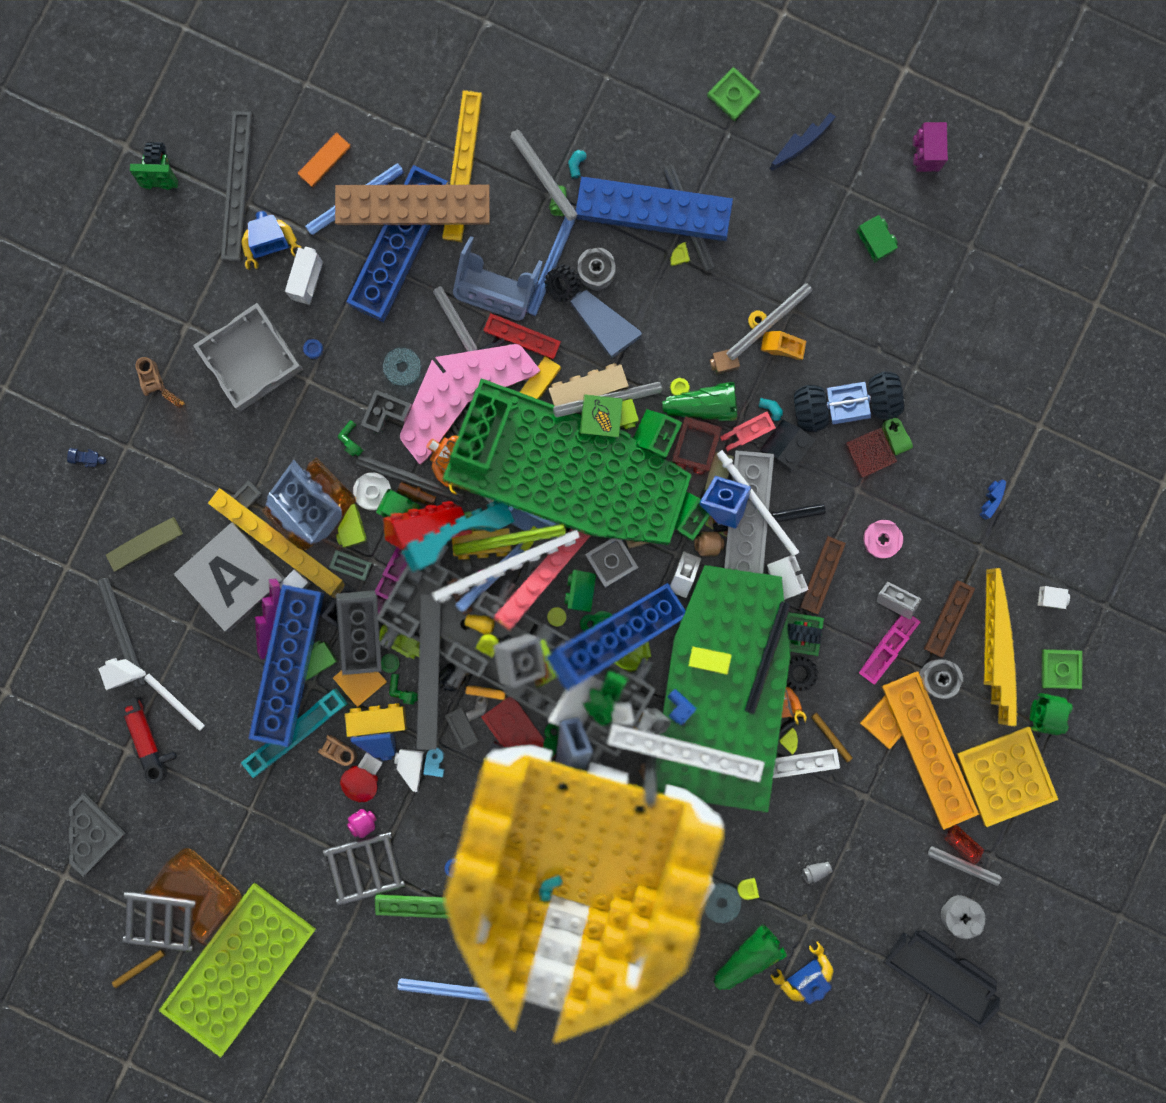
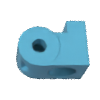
[423,748,445,777]

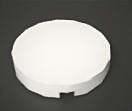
[353,473,392,511]

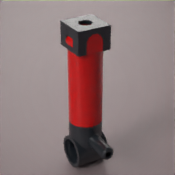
[117,697,177,783]

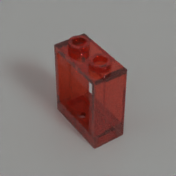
[672,417,722,475]

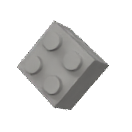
[585,538,638,588]
[494,634,546,688]

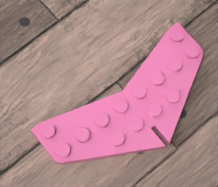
[400,344,540,465]

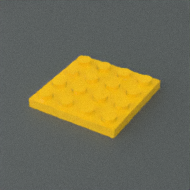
[957,727,1058,827]

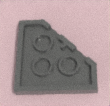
[69,793,126,877]

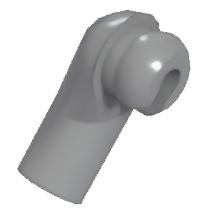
[466,696,489,721]

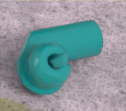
[568,150,586,179]
[758,398,783,421]
[539,875,563,902]

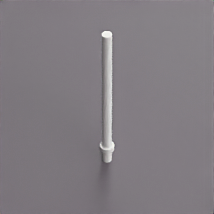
[717,450,799,556]

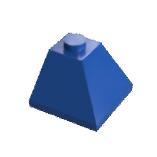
[700,476,751,529]
[351,731,397,761]

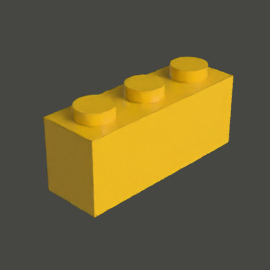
[452,528,512,560]
[345,703,407,737]

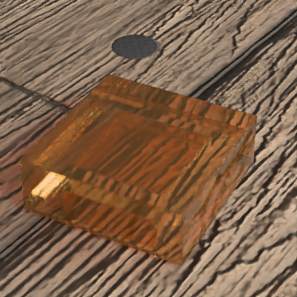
[161,389,185,408]

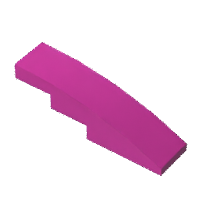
[859,615,920,685]

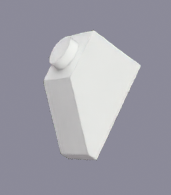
[670,551,701,598]
[98,658,146,690]
[394,749,425,792]

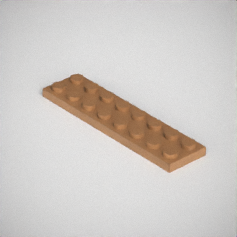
[335,185,490,225]

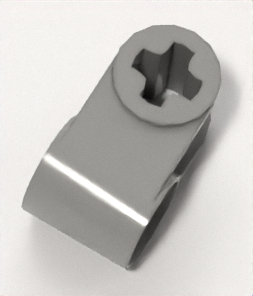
[635,708,671,734]

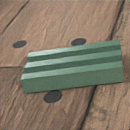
[329,550,372,581]

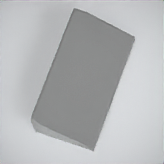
[877,582,922,619]

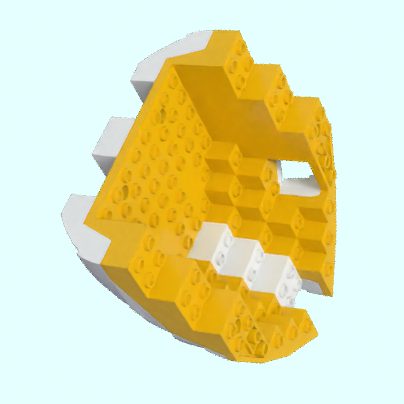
[445,746,723,1042]

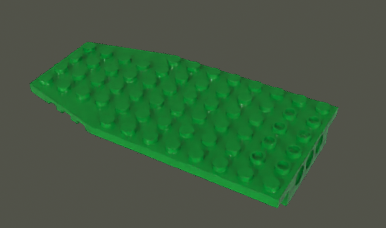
[442,378,691,545]
[656,565,790,812]

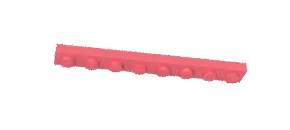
[494,529,591,631]

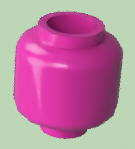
[347,809,376,838]

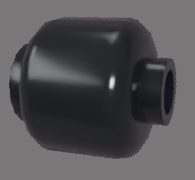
[438,663,466,692]

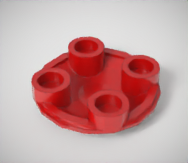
[340,765,378,802]

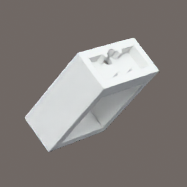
[285,247,323,305]

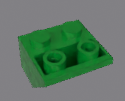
[633,409,682,459]
[674,491,710,542]
[565,570,596,612]

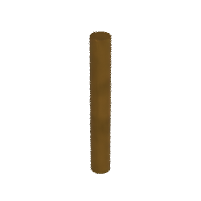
[811,712,853,762]
[112,949,165,988]

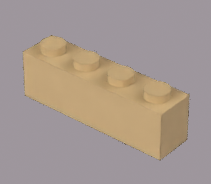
[549,363,629,406]

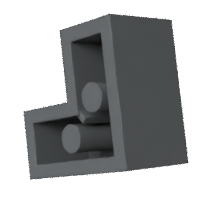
[361,390,412,435]

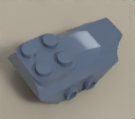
[266,460,342,544]

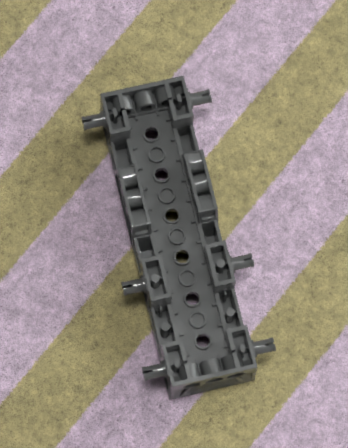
[376,545,655,764]

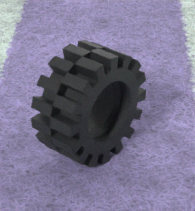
[544,264,581,302]
[786,656,818,691]

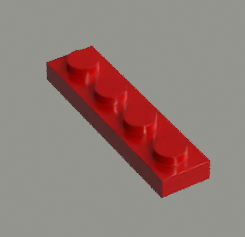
[483,313,561,360]

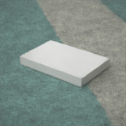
[549,676,604,726]

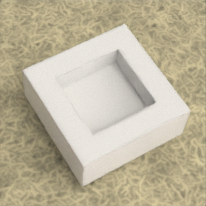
[612,703,634,725]
[358,752,384,775]

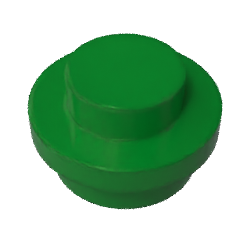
[381,654,400,673]

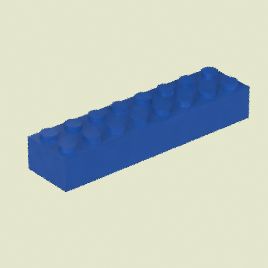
[346,165,449,323]
[576,176,733,241]
[546,583,685,691]
[249,585,324,747]

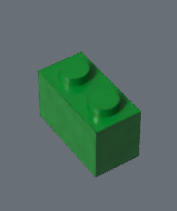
[856,215,898,263]

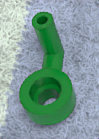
[338,420,364,457]
[389,673,418,704]

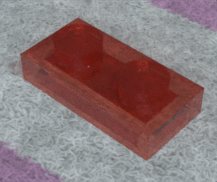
[945,825,984,865]

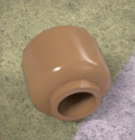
[694,531,724,556]

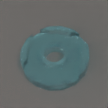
[383,348,421,386]
[703,883,741,923]

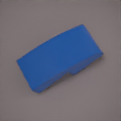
[979,480,1006,520]

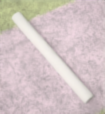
[144,674,205,731]

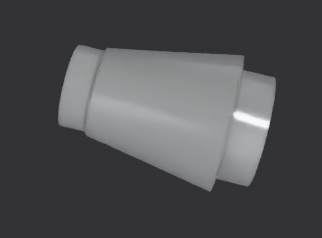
[802,862,832,884]

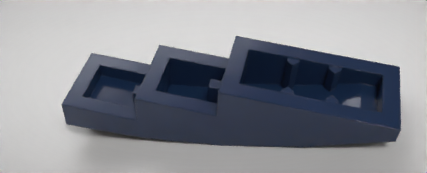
[770,113,836,170]

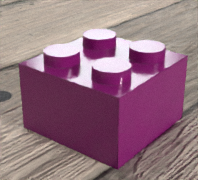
[913,122,948,172]

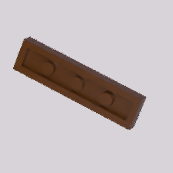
[799,536,846,615]
[924,580,975,658]

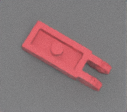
[720,412,776,452]

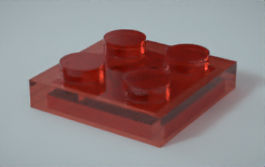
[845,427,897,478]

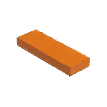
[298,132,351,188]

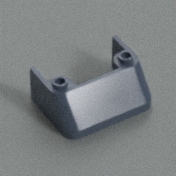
[453,236,542,320]

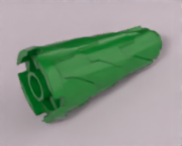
[663,382,737,421]
[713,924,787,990]

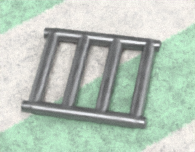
[323,831,406,906]
[122,892,196,952]

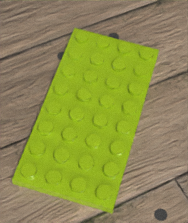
[159,883,316,1057]

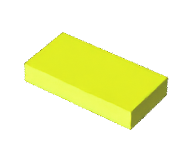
[689,647,731,674]

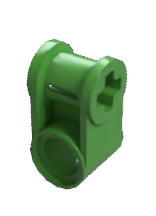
[882,418,913,456]

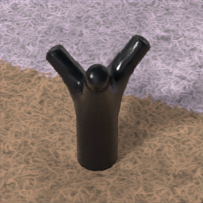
[478,337,505,350]
[780,713,805,734]

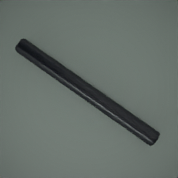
[713,504,826,533]
[744,601,791,714]

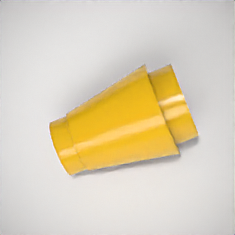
[465,614,495,635]

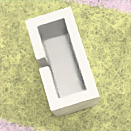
[767,555,809,600]

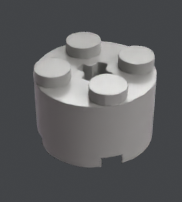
[577,248,616,291]
[919,659,963,699]
[941,895,985,939]

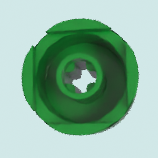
[376,489,422,517]
[1030,693,1072,736]

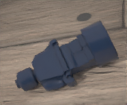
[67,448,107,468]

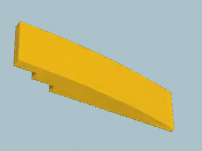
[984,568,1016,726]

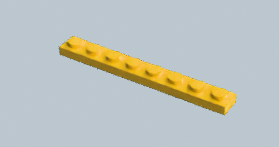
[208,488,342,595]

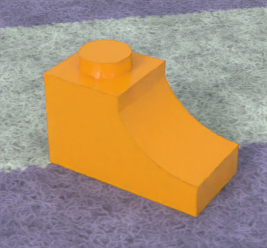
[761,331,806,360]

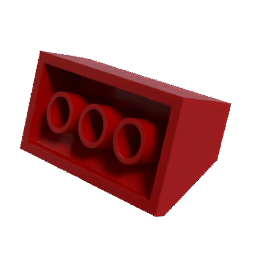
[383,501,472,550]

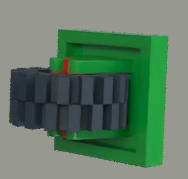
[130,142,178,190]
[786,612,824,656]

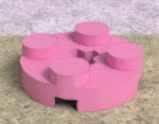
[863,520,903,559]

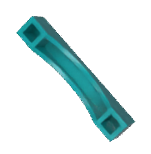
[402,501,515,572]
[241,689,348,778]

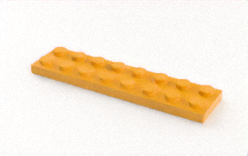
[881,671,979,830]

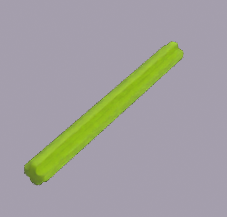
[453,524,566,555]

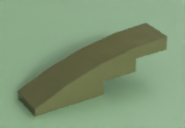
[106,517,183,572]

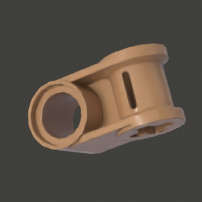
[135,357,165,396]
[318,735,357,766]

